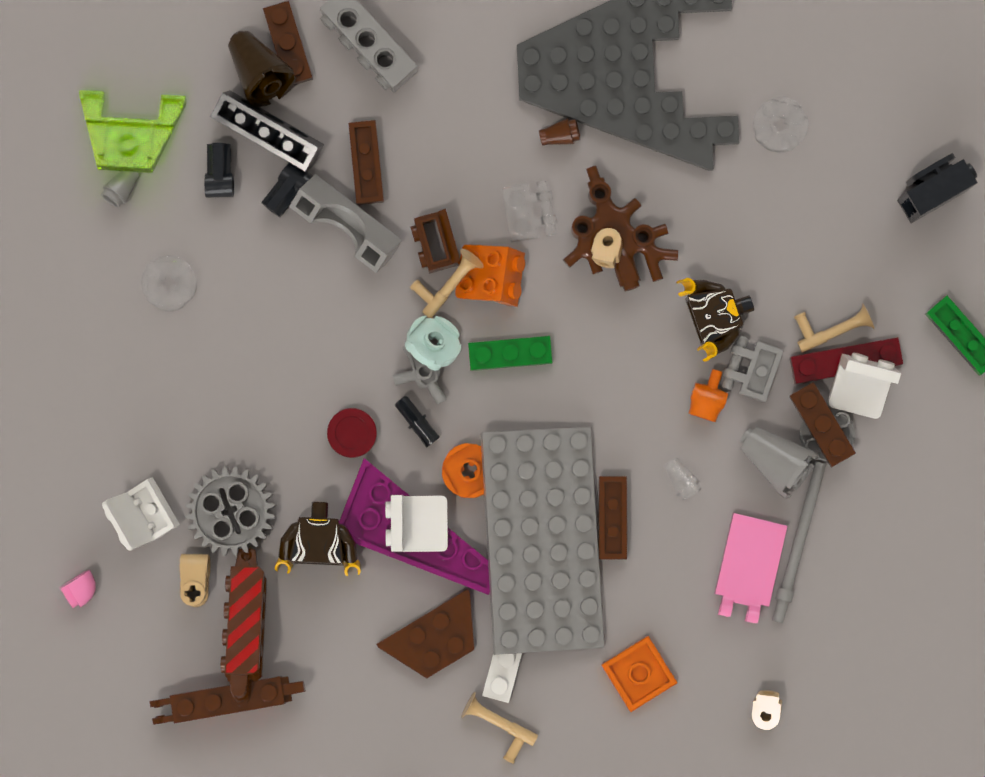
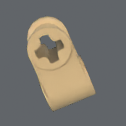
[179,554,211,607]

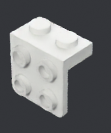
[828,353,901,419]
[102,477,180,551]
[385,495,448,552]

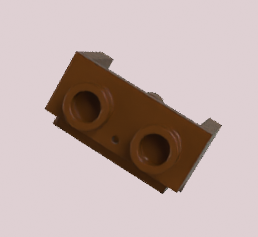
[410,208,461,274]

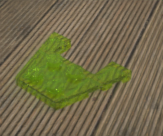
[79,90,186,173]

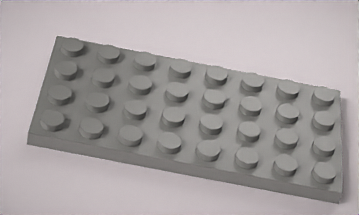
[480,427,604,655]

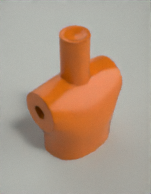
[688,369,728,422]

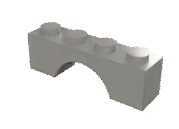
[289,174,402,273]

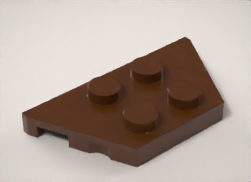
[376,589,474,679]

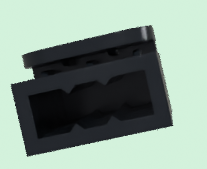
[897,153,978,223]

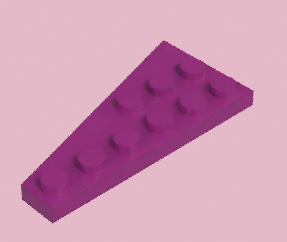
[339,458,490,595]

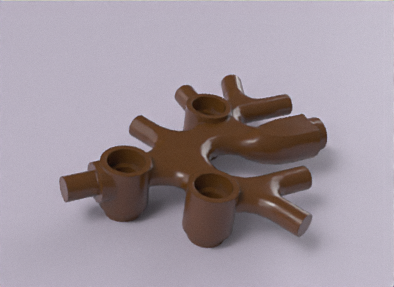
[563,166,678,292]

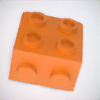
[455,244,525,307]

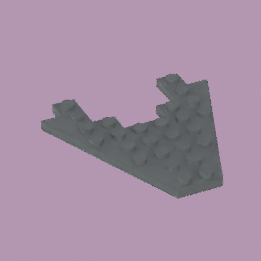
[517,0,740,171]

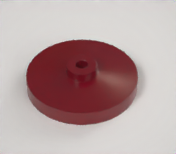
[327,408,377,458]

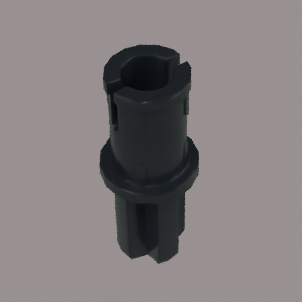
[395,396,440,448]

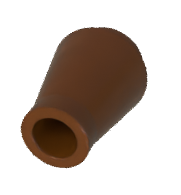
[539,118,581,146]

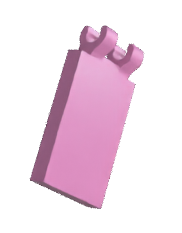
[714,513,787,624]

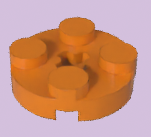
[442,443,484,498]

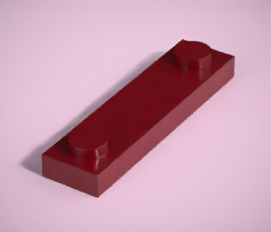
[790,337,903,384]

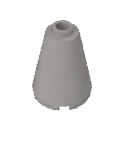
[740,427,819,499]

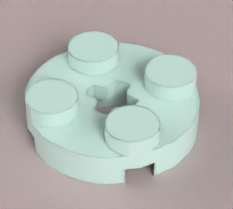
[405,316,461,371]

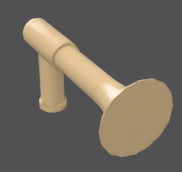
[410,249,484,318]
[794,303,875,353]
[461,692,538,764]

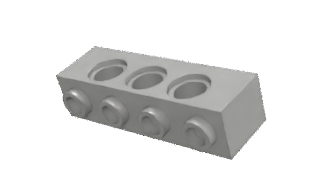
[320,0,418,93]

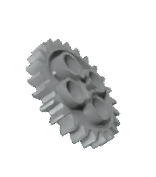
[185,466,275,556]

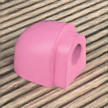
[59,569,96,608]

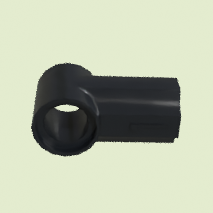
[204,143,234,198]
[261,162,313,218]

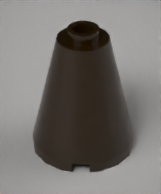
[228,31,296,107]

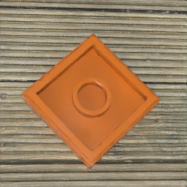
[601,636,677,712]

